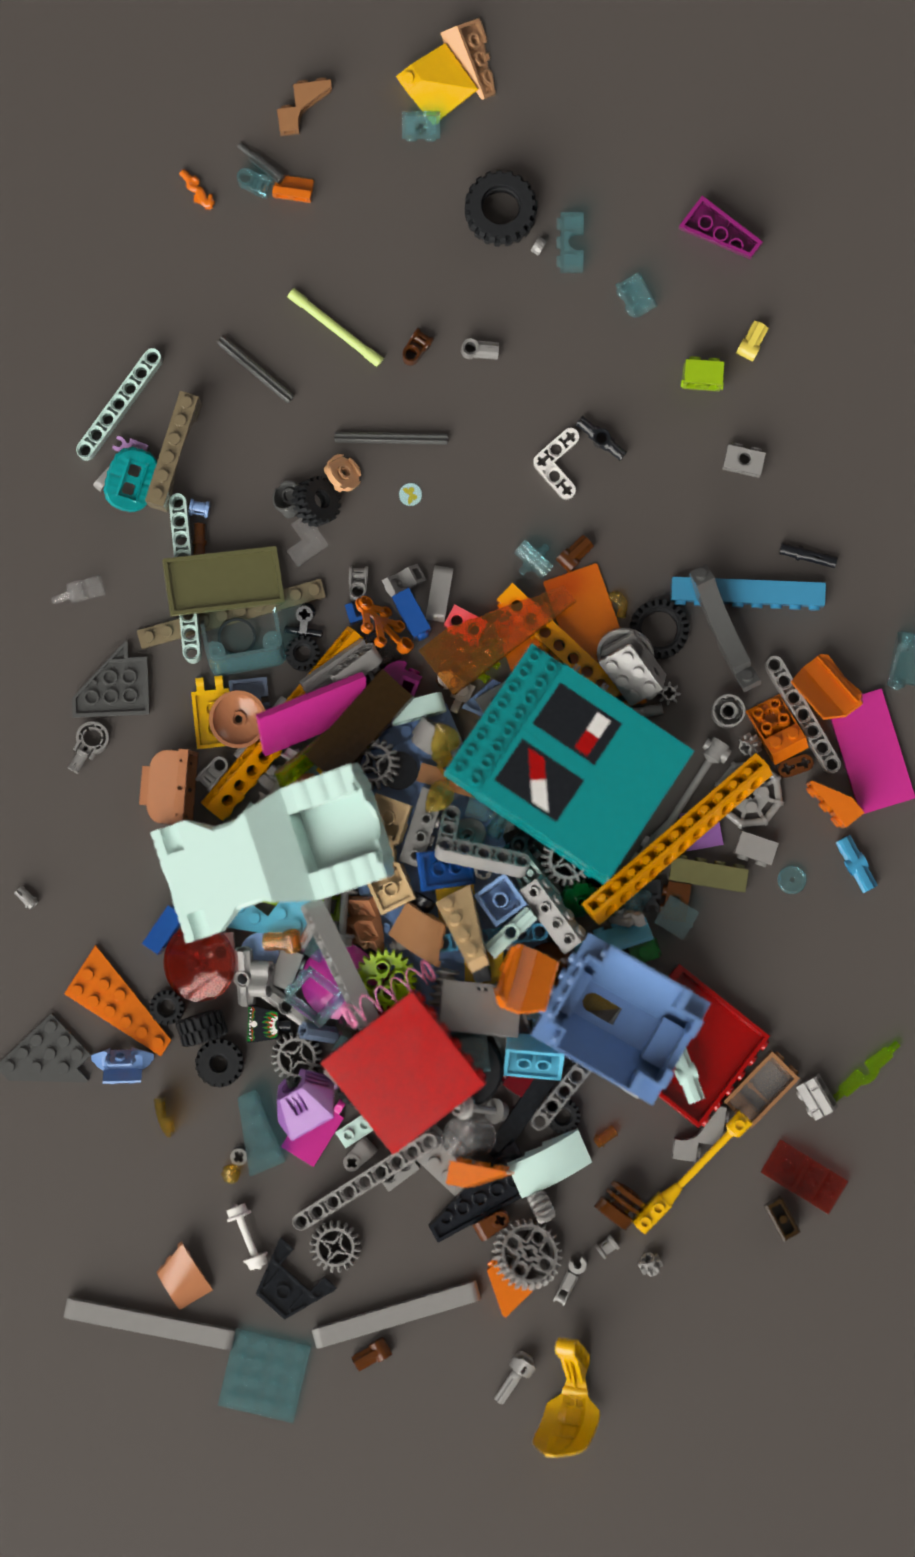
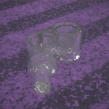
[51,575,106,604]

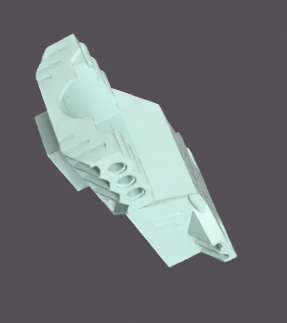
[150,763,394,943]

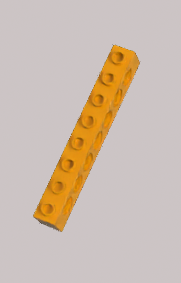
[497,583,621,698]

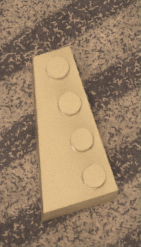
[435,885,489,973]

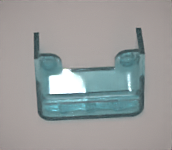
[200,607,286,676]

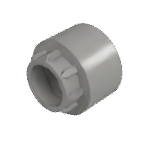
[711,694,746,728]
[412,716,450,754]

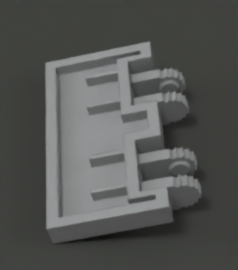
[299,638,381,694]

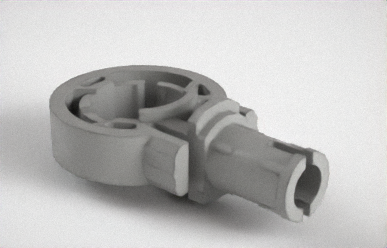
[67,721,109,774]

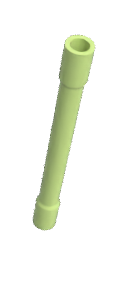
[287,288,384,367]

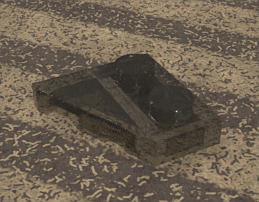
[363,630,413,670]

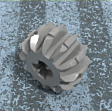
[527,1190,556,1224]

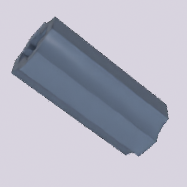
[298,1022,339,1044]

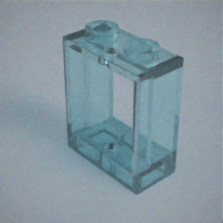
[284,966,345,1028]

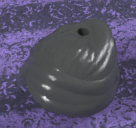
[272,480,298,519]

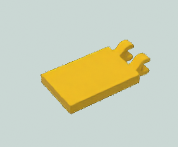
[191,675,230,749]

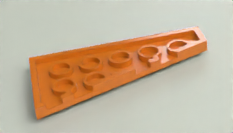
[64,945,172,1056]

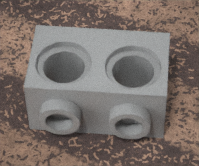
[379,1156,420,1192]

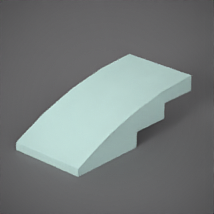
[507,1128,592,1198]

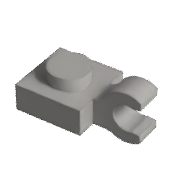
[450,679,475,714]

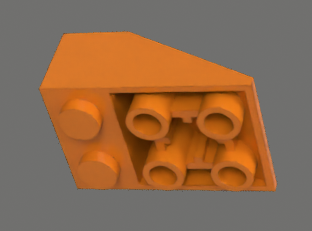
[746,694,809,765]
[806,781,864,828]
[446,1158,515,1188]

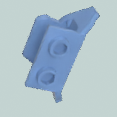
[91,1047,154,1084]

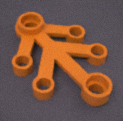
[355,596,414,654]

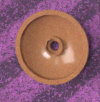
[209,690,265,748]

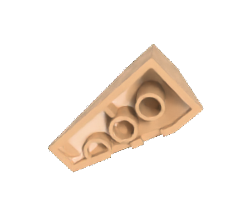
[441,18,496,100]

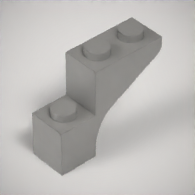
[671,1106,729,1162]

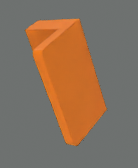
[272,176,314,203]

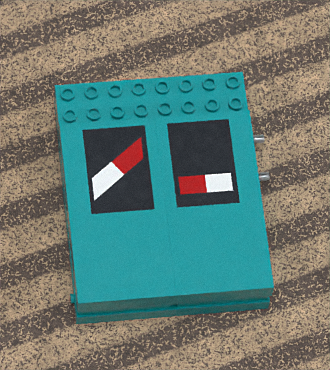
[443,643,694,885]

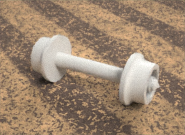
[226,1203,268,1270]

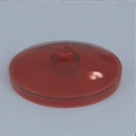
[164,929,236,1002]

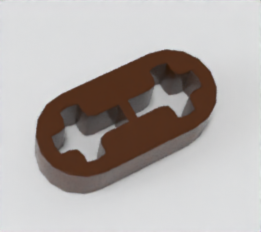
[777,754,814,778]

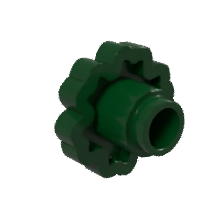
[560,880,597,918]

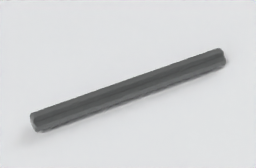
[334,432,448,444]

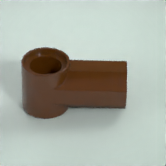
[555,535,594,573]
[351,1337,393,1372]

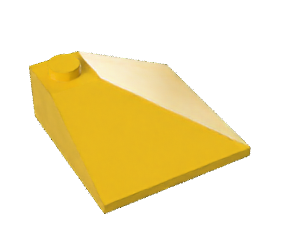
[396,43,479,125]

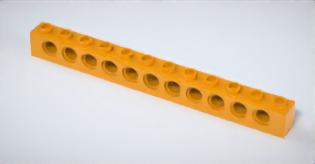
[201,626,369,821]
[582,753,773,925]

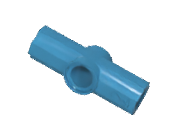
[835,835,878,893]

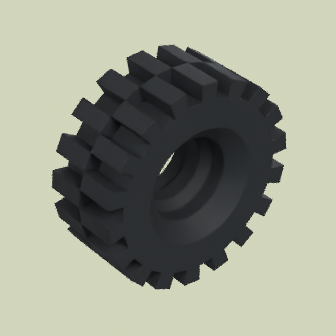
[292,476,342,527]
[195,1038,244,1088]

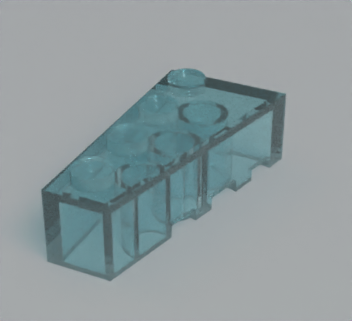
[238,1089,287,1177]

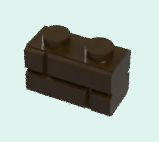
[763,1196,800,1241]

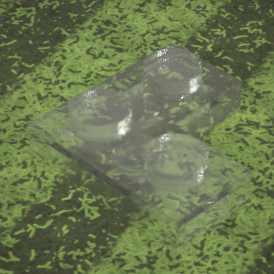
[287,518,329,567]

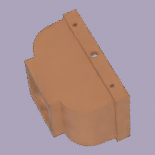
[139,749,198,825]

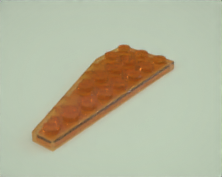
[419,586,576,696]

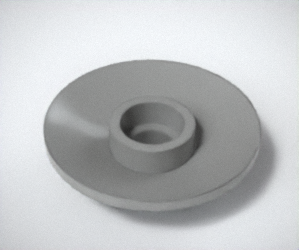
[448,818,486,844]

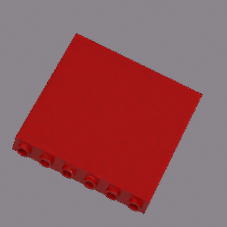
[658,964,770,1128]
[321,989,487,1155]

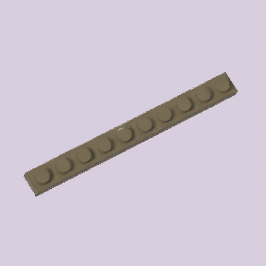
[137,579,326,650]

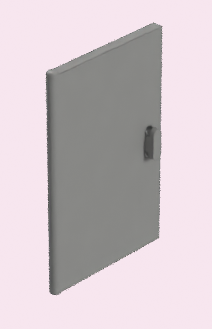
[439,979,520,1038]

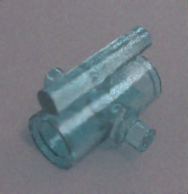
[514,540,554,579]

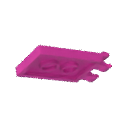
[281,1099,346,1167]

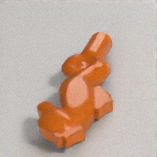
[179,169,215,210]

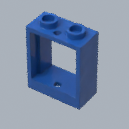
[392,588,431,641]
[142,905,181,955]

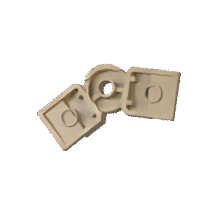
[367,793,417,915]

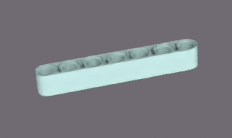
[76,348,163,461]

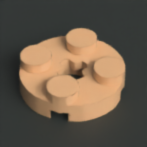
[324,454,361,492]

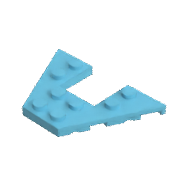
[227,901,311,940]

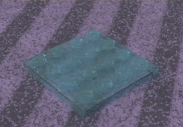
[218,1328,311,1423]

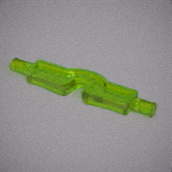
[833,1040,901,1103]

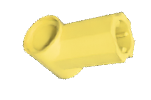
[736,321,769,362]

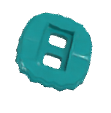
[103,447,157,512]

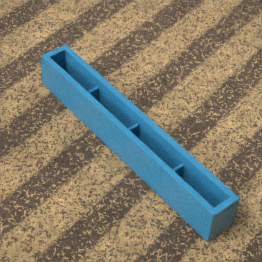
[670,577,826,611]

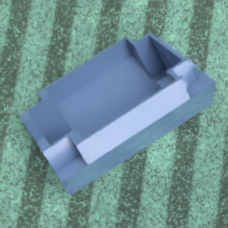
[531,933,711,1105]

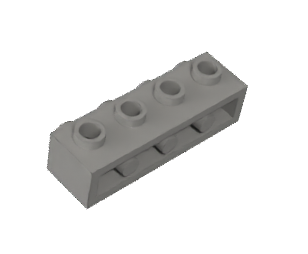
[399,787,447,867]
[519,874,587,954]

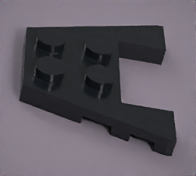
[256,1238,337,1320]

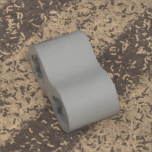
[248,960,275,997]

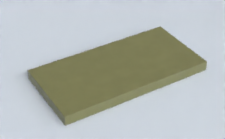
[162,546,285,617]

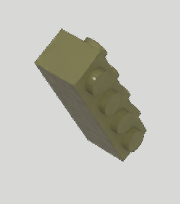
[668,855,749,893]

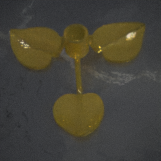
[425,723,460,812]

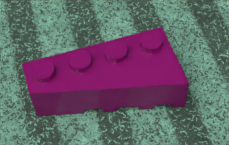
[679,196,763,260]

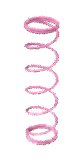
[342,960,436,1028]

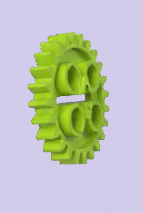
[357,948,417,1011]

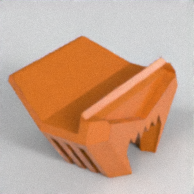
[790,654,863,720]
[493,943,559,1014]

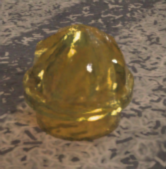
[221,1164,241,1184]

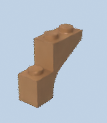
[277,78,332,136]

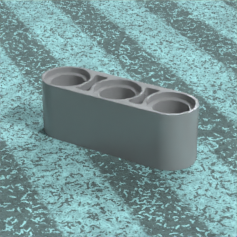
[426,565,454,622]
[328,643,383,683]

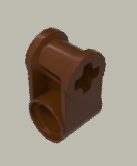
[402,327,434,366]
[472,1209,510,1242]

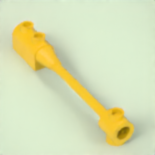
[632,1110,753,1234]

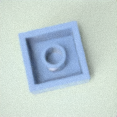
[473,875,529,928]

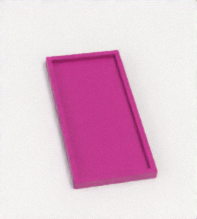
[256,672,367,756]
[830,688,915,814]

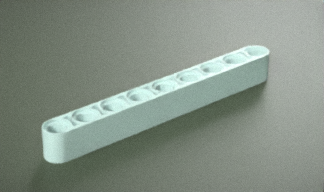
[169,493,202,664]

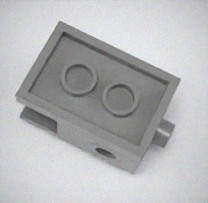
[598,631,667,706]

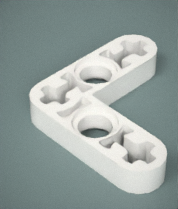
[533,428,579,500]

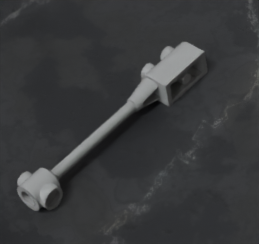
[630,737,732,861]

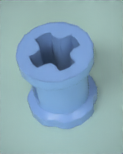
[189,499,210,518]

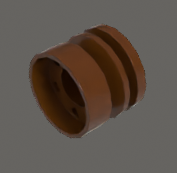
[594,1180,646,1231]

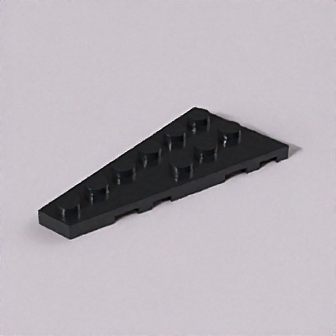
[428,1139,523,1243]

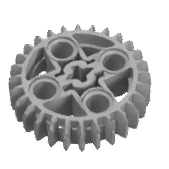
[491,1219,563,1291]

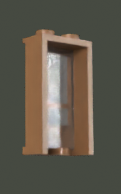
[722,1051,800,1128]

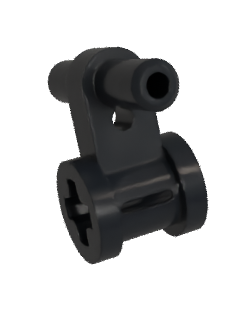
[284,603,323,638]

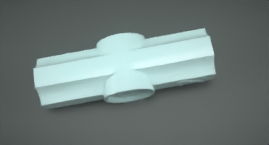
[485,907,538,958]
[674,1048,705,1104]

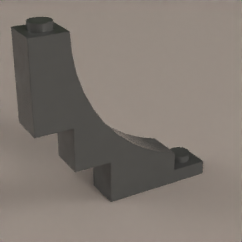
[689,564,761,692]

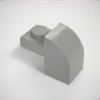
[382,563,426,597]

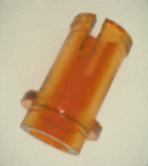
[593,1125,618,1148]

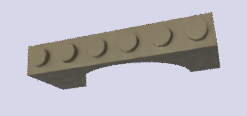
[145,391,202,512]

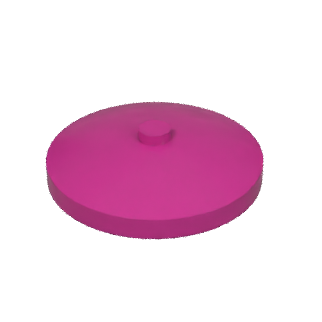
[301,945,377,1019]

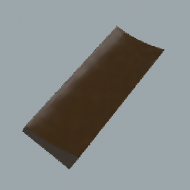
[306,669,414,773]

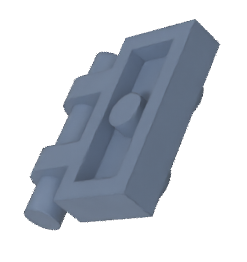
[229,677,270,710]

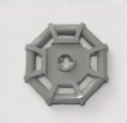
[714,761,785,829]

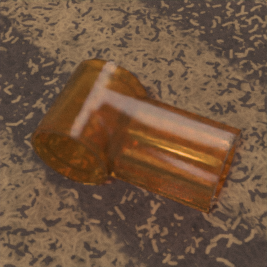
[262,929,302,954]

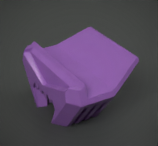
[277,1069,338,1141]

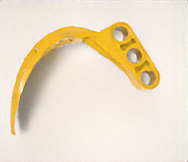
[533,1337,600,1457]

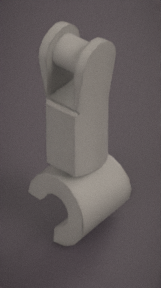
[553,1255,587,1306]

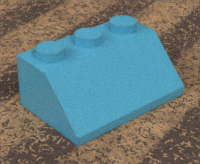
[503,1033,564,1081]

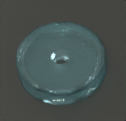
[777,865,807,894]

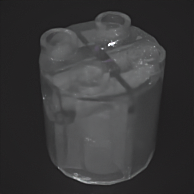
[440,1117,496,1158]

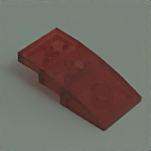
[761,1139,849,1215]

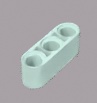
[392,692,447,726]

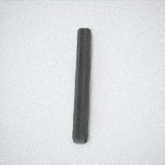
[217,336,294,403]

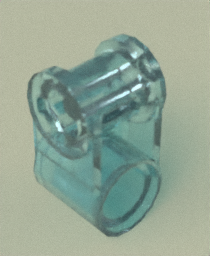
[237,168,274,199]

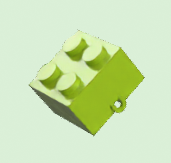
[681,356,724,391]

